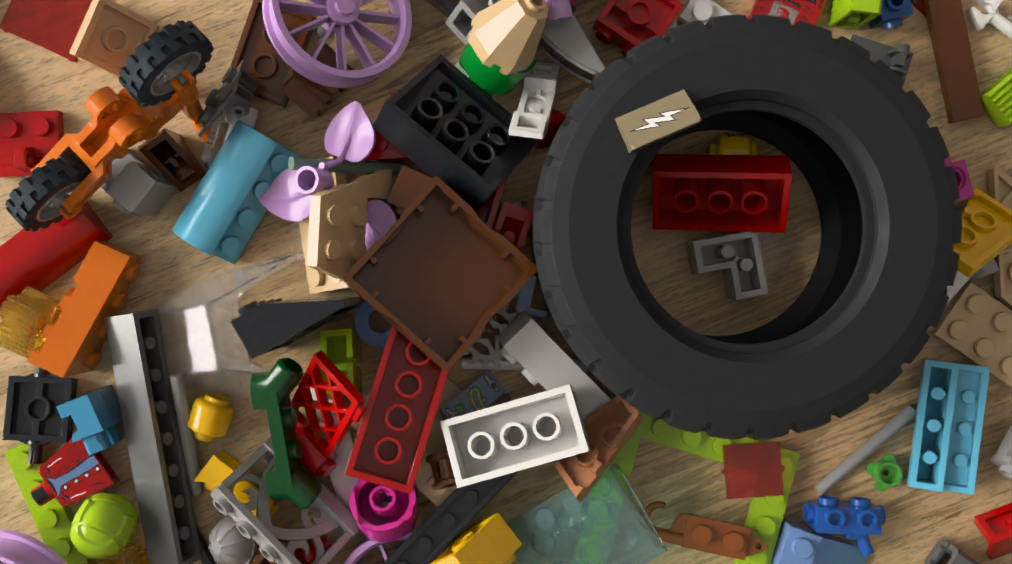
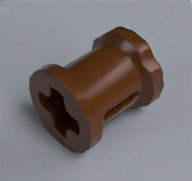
[425,450,456,490]

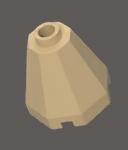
[468,0,549,76]

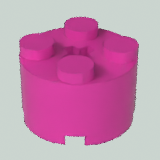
[349,479,419,542]

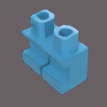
[56,385,124,455]

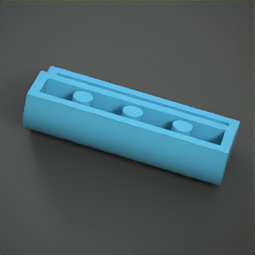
[172,120,299,264]
[907,359,990,495]

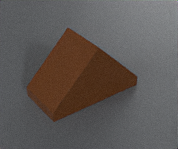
[138,128,206,192]

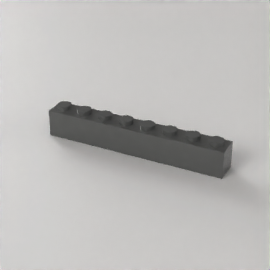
[104,309,202,564]

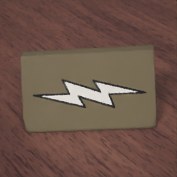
[615,89,702,153]

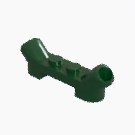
[250,358,323,510]

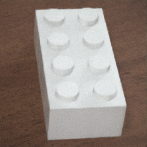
[440,384,592,488]

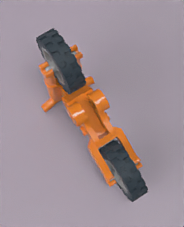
[6,20,216,232]

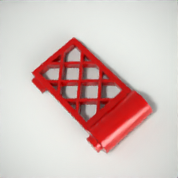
[291,350,367,478]

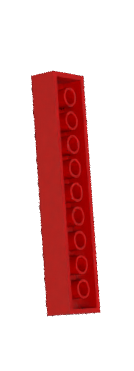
[345,179,507,494]

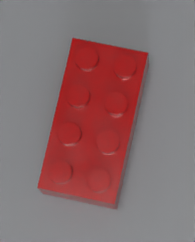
[652,154,792,233]

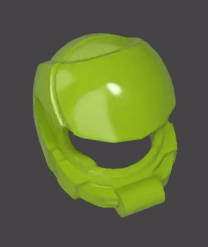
[70,493,140,560]

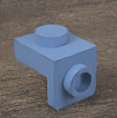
[514,276,548,323]

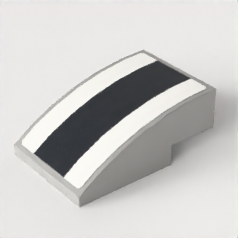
[538,13,605,85]

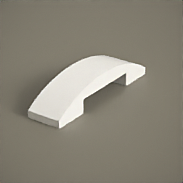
[509,62,560,139]

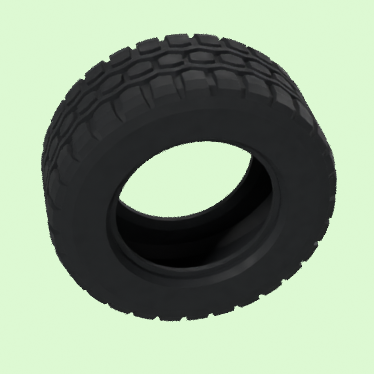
[531,14,962,439]

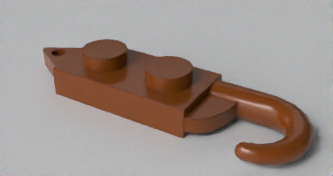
[640,501,768,560]

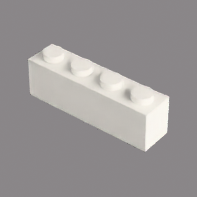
[497,311,611,421]

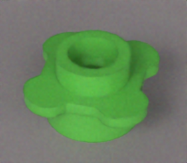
[866,454,904,491]

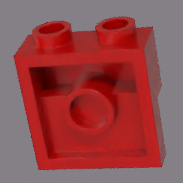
[592,0,684,57]

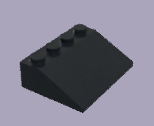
[373,54,540,213]
[230,297,364,359]

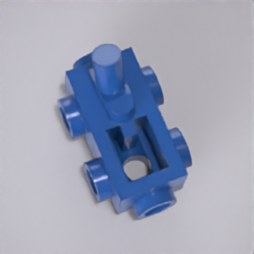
[803,495,886,556]

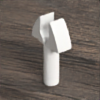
[966,0,1012,39]

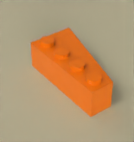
[26,241,142,378]

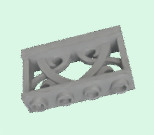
[210,437,359,564]

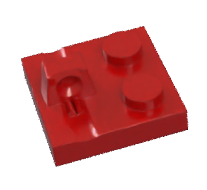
[0,110,64,178]

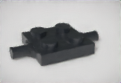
[2,366,78,464]

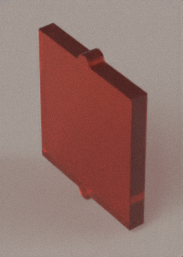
[721,441,785,499]

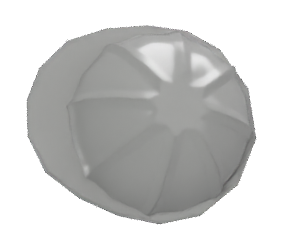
[208,514,259,564]

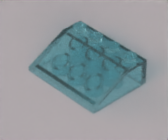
[507,463,667,564]

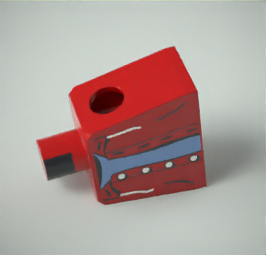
[30,439,120,507]

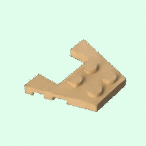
[307,169,392,280]

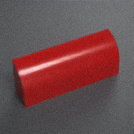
[0,202,113,312]

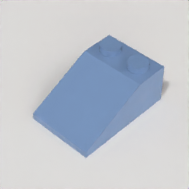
[771,518,869,564]

